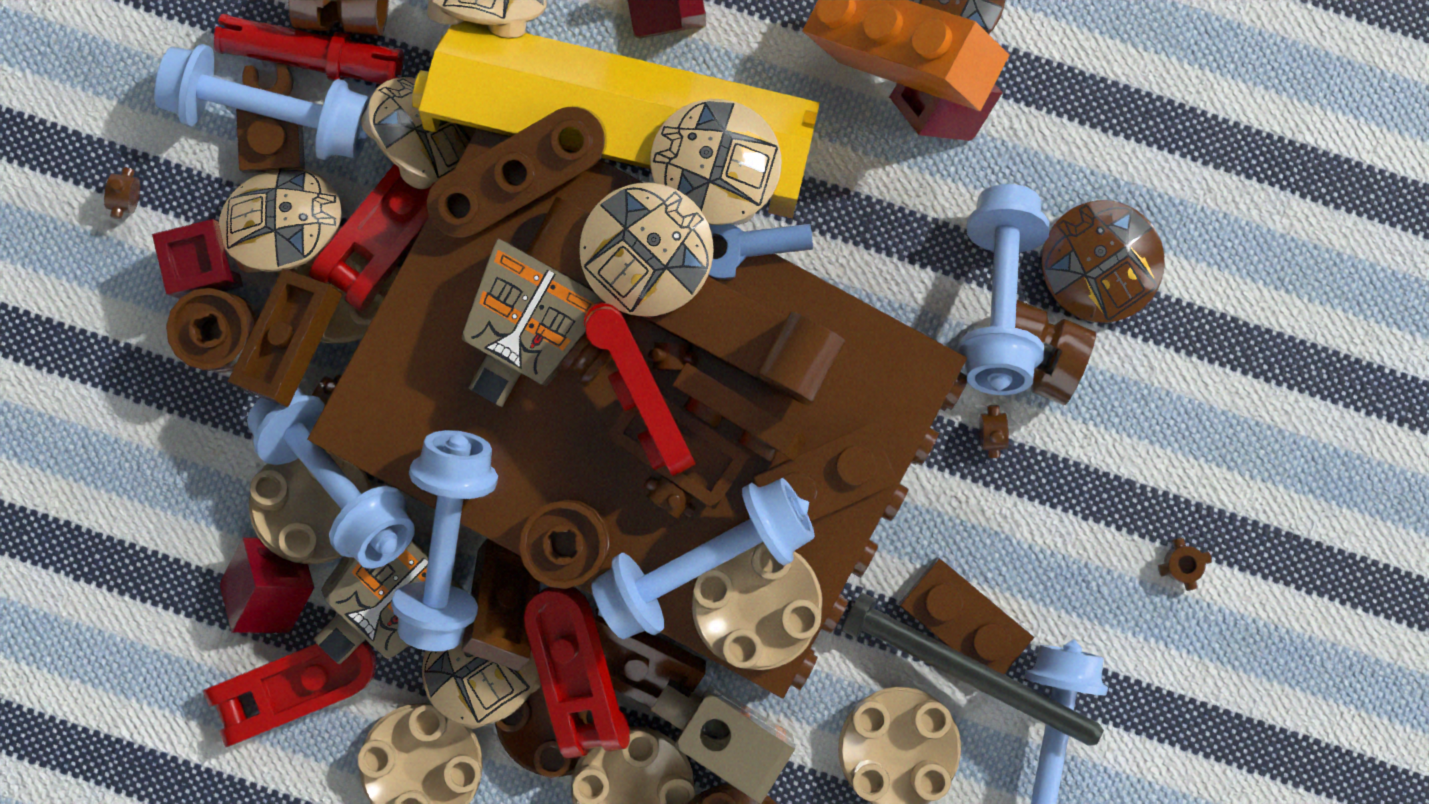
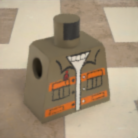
[462,238,605,407]
[314,538,465,664]
[651,678,795,804]

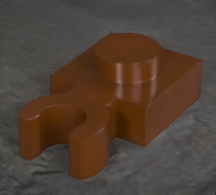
[236,64,305,173]

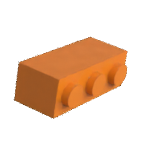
[802,0,1010,111]

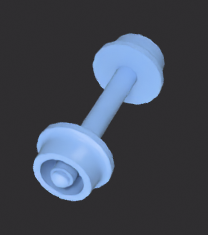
[154,44,370,161]
[959,184,1049,395]
[247,388,415,569]
[391,430,498,651]
[592,478,815,639]
[1024,639,1108,804]

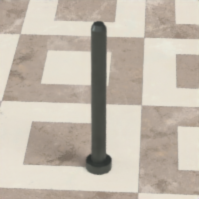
[843,592,1104,746]

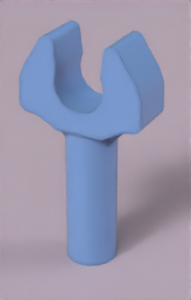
[708,224,813,281]

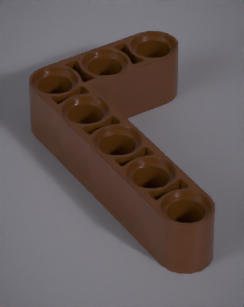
[526,197,846,406]

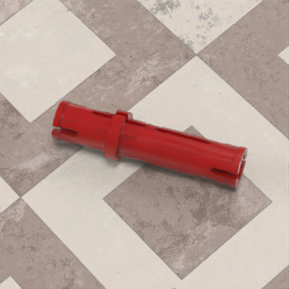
[214,14,404,84]

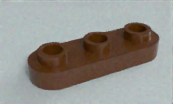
[427,106,607,237]

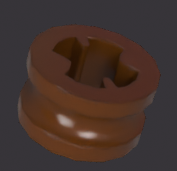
[560,333,612,388]

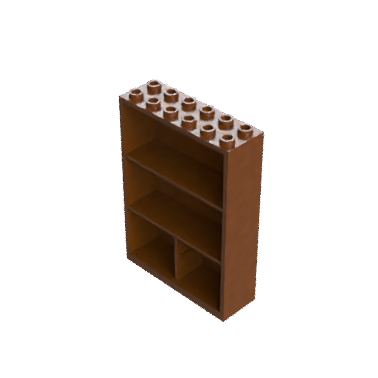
[307,128,967,699]

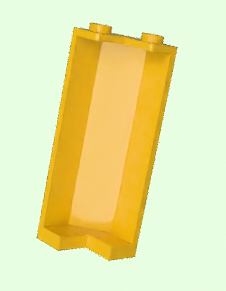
[412,21,820,219]

